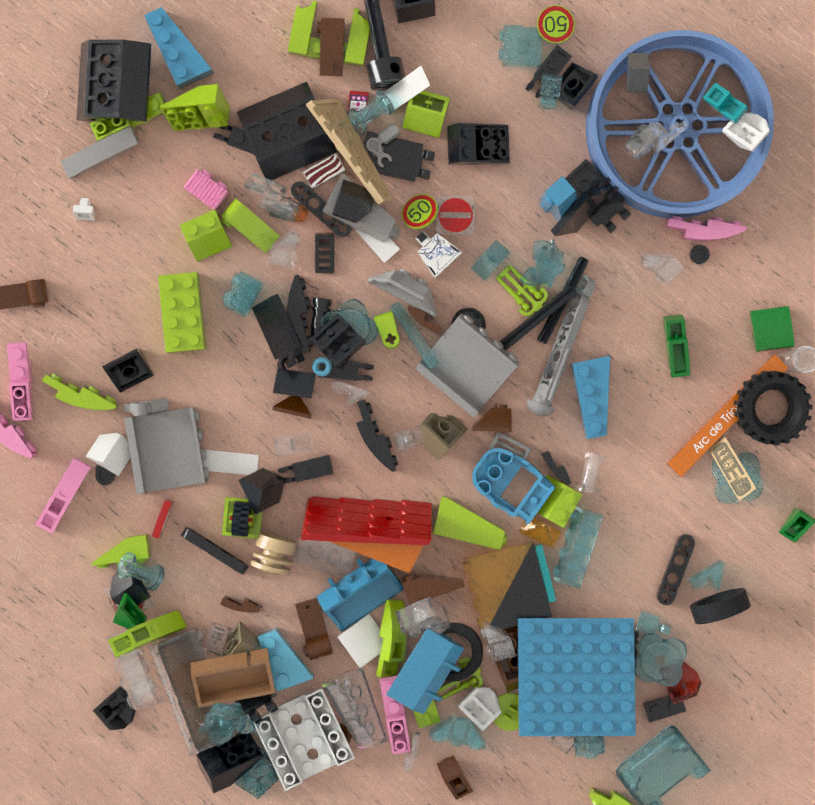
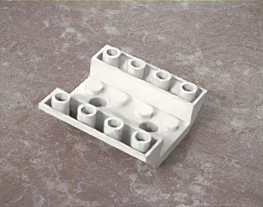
[253,688,355,791]

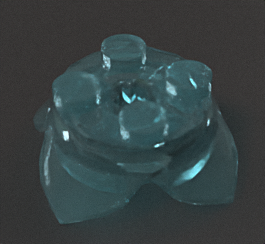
[520,239,565,287]
[320,299,378,346]
[712,452,763,504]
[635,633,687,687]
[198,703,256,747]

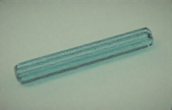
[390,302,439,369]

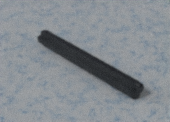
[537,256,589,344]
[499,285,576,350]

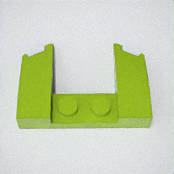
[288,1,370,67]

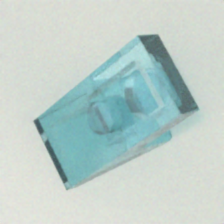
[687,560,725,591]

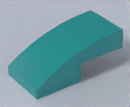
[703,83,748,124]

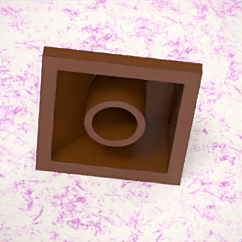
[471,404,512,432]

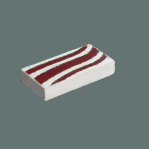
[303,154,346,189]

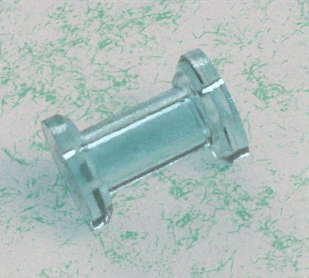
[348,90,395,134]
[117,552,165,591]

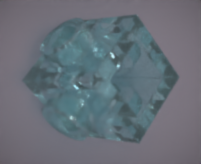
[574,736,605,759]

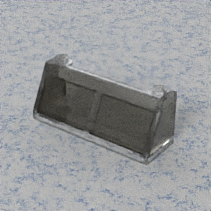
[149,626,239,756]

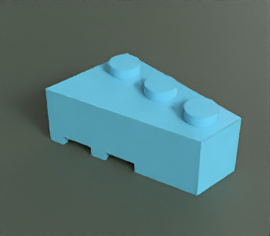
[258,628,314,691]

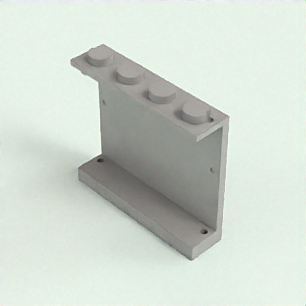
[415,313,520,418]
[124,407,210,494]

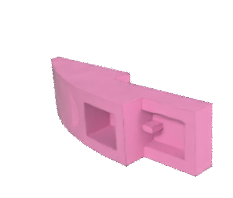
[665,216,746,241]
[7,342,33,421]
[0,414,37,458]
[35,457,91,534]
[380,676,411,755]

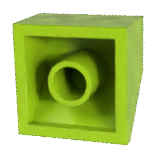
[180,210,232,262]
[537,475,583,528]

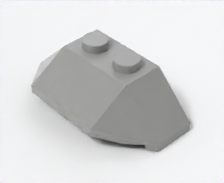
[368,269,437,318]

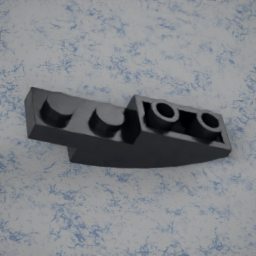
[287,275,313,353]
[356,400,398,472]

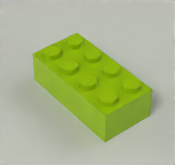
[158,272,207,353]

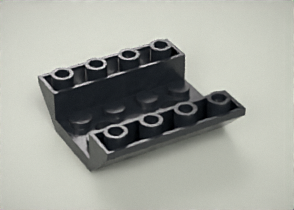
[77,39,152,121]
[237,81,337,182]

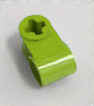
[374,311,400,349]

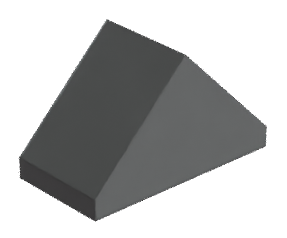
[627,53,650,93]

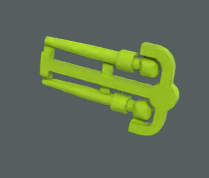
[496,265,548,317]
[437,657,483,702]

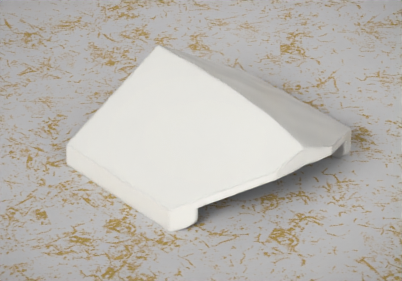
[722,113,770,152]
[86,433,131,476]
[457,687,501,731]

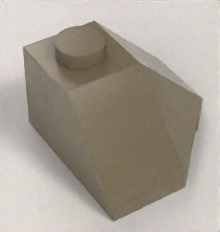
[420,413,467,461]
[220,621,261,657]

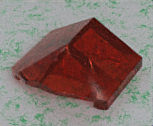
[659,661,701,704]

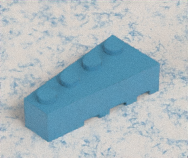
[570,356,610,439]

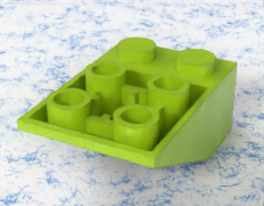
[160,84,230,131]

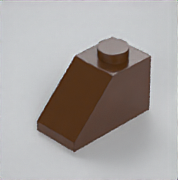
[437,755,473,800]

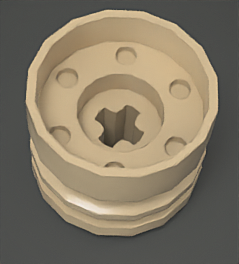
[250,532,298,575]

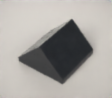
[549,62,598,111]
[102,349,154,393]
[273,368,316,398]
[239,468,285,515]

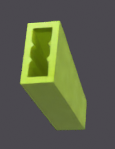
[433,495,507,550]

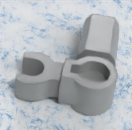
[367,123,401,168]
[123,398,169,416]

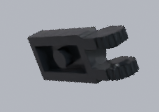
[525,45,572,99]
[213,125,270,155]
[319,359,374,381]
[278,455,334,484]

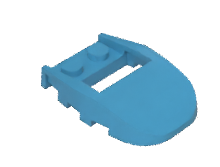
[472,448,556,525]

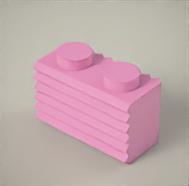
[183,169,230,211]

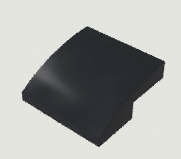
[310,313,366,369]

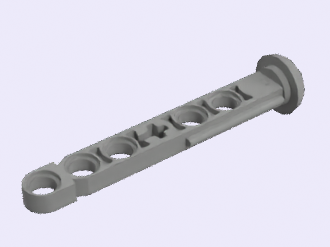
[527,276,595,416]

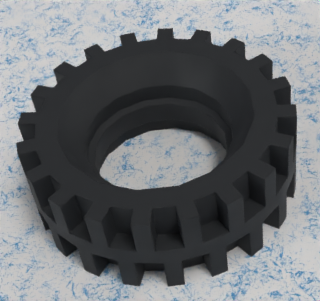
[734,370,813,446]

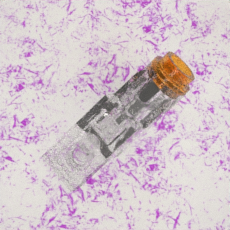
[244,173,308,223]

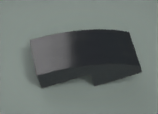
[541,450,571,484]

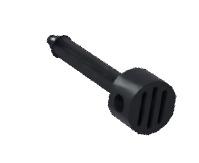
[364,0,405,91]

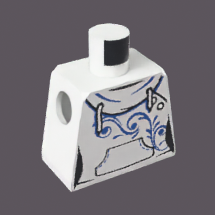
[416,231,462,278]

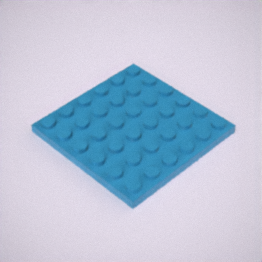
[518,618,636,736]

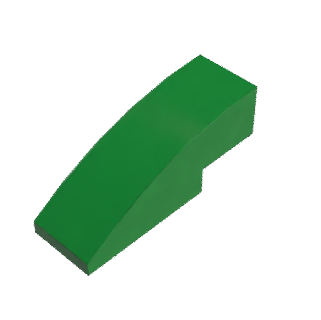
[663,314,691,378]

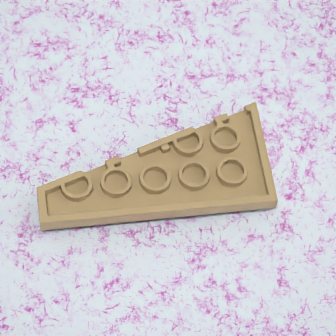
[306,99,393,205]

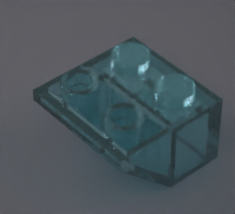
[222,271,264,317]
[235,746,279,799]

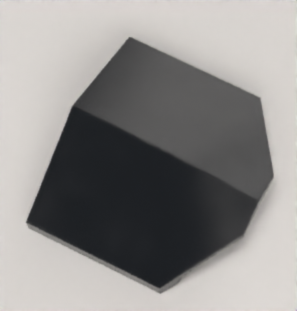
[332,179,374,223]
[110,564,151,606]
[93,685,138,731]

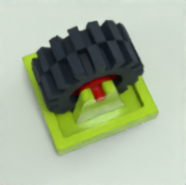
[222,497,263,539]

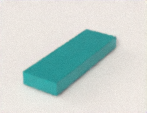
[534,543,556,602]

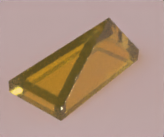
[519,518,562,548]

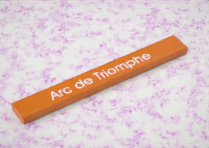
[667,354,788,477]

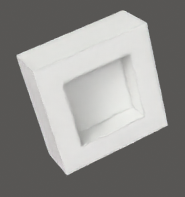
[73,198,96,221]

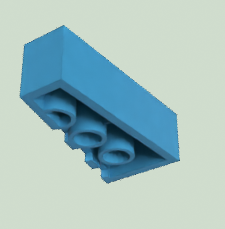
[144,7,214,89]
[539,176,577,221]

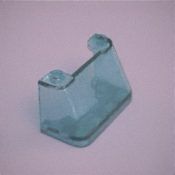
[616,726,711,805]

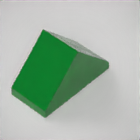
[779,508,815,543]
[112,593,147,629]

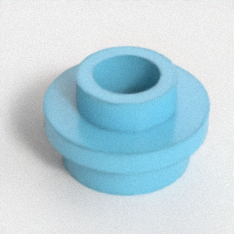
[312,357,332,376]

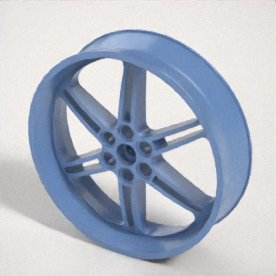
[586,30,774,218]

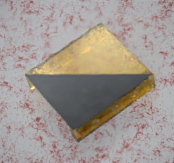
[463,540,552,634]

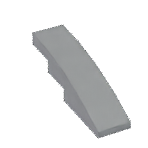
[61,126,140,179]

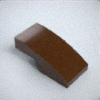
[407,306,441,335]
[220,595,263,613]

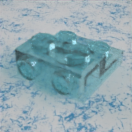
[499,25,542,67]

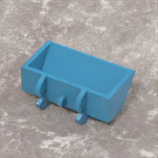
[316,558,404,632]
[386,628,464,714]

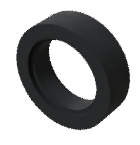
[690,588,751,625]
[434,623,483,682]

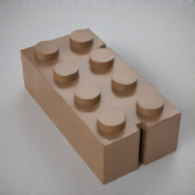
[191,648,275,708]

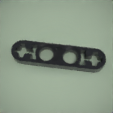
[291,182,351,238]
[181,527,249,575]
[656,534,695,606]

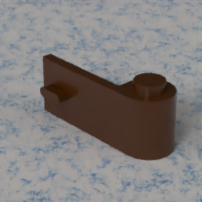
[317,18,345,76]
[0,279,49,310]
[295,598,333,660]

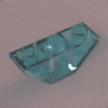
[429,715,486,751]

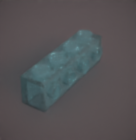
[553,506,603,589]

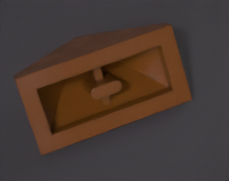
[273,396,312,419]

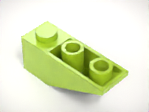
[91,534,151,569]

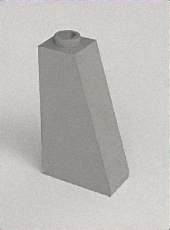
[322,173,396,243]

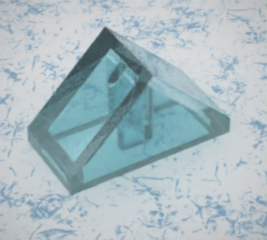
[471,240,510,281]

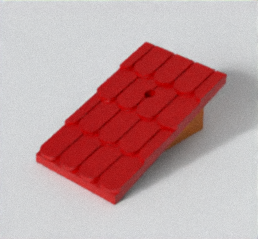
[300,496,432,573]

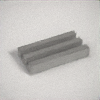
[489,432,532,460]

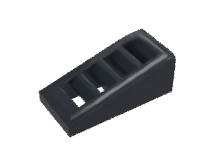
[315,233,334,273]

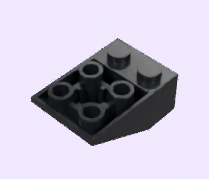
[447,123,510,165]
[195,729,264,793]

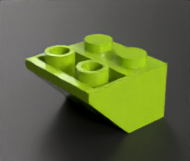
[402,91,450,138]

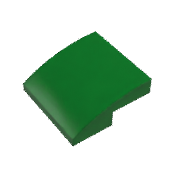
[750,306,795,352]

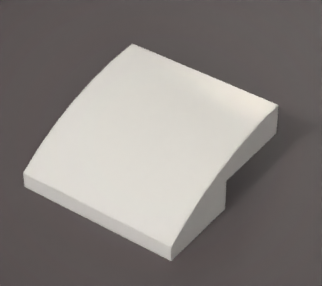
[338,614,383,668]

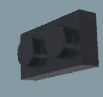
[643,692,686,723]

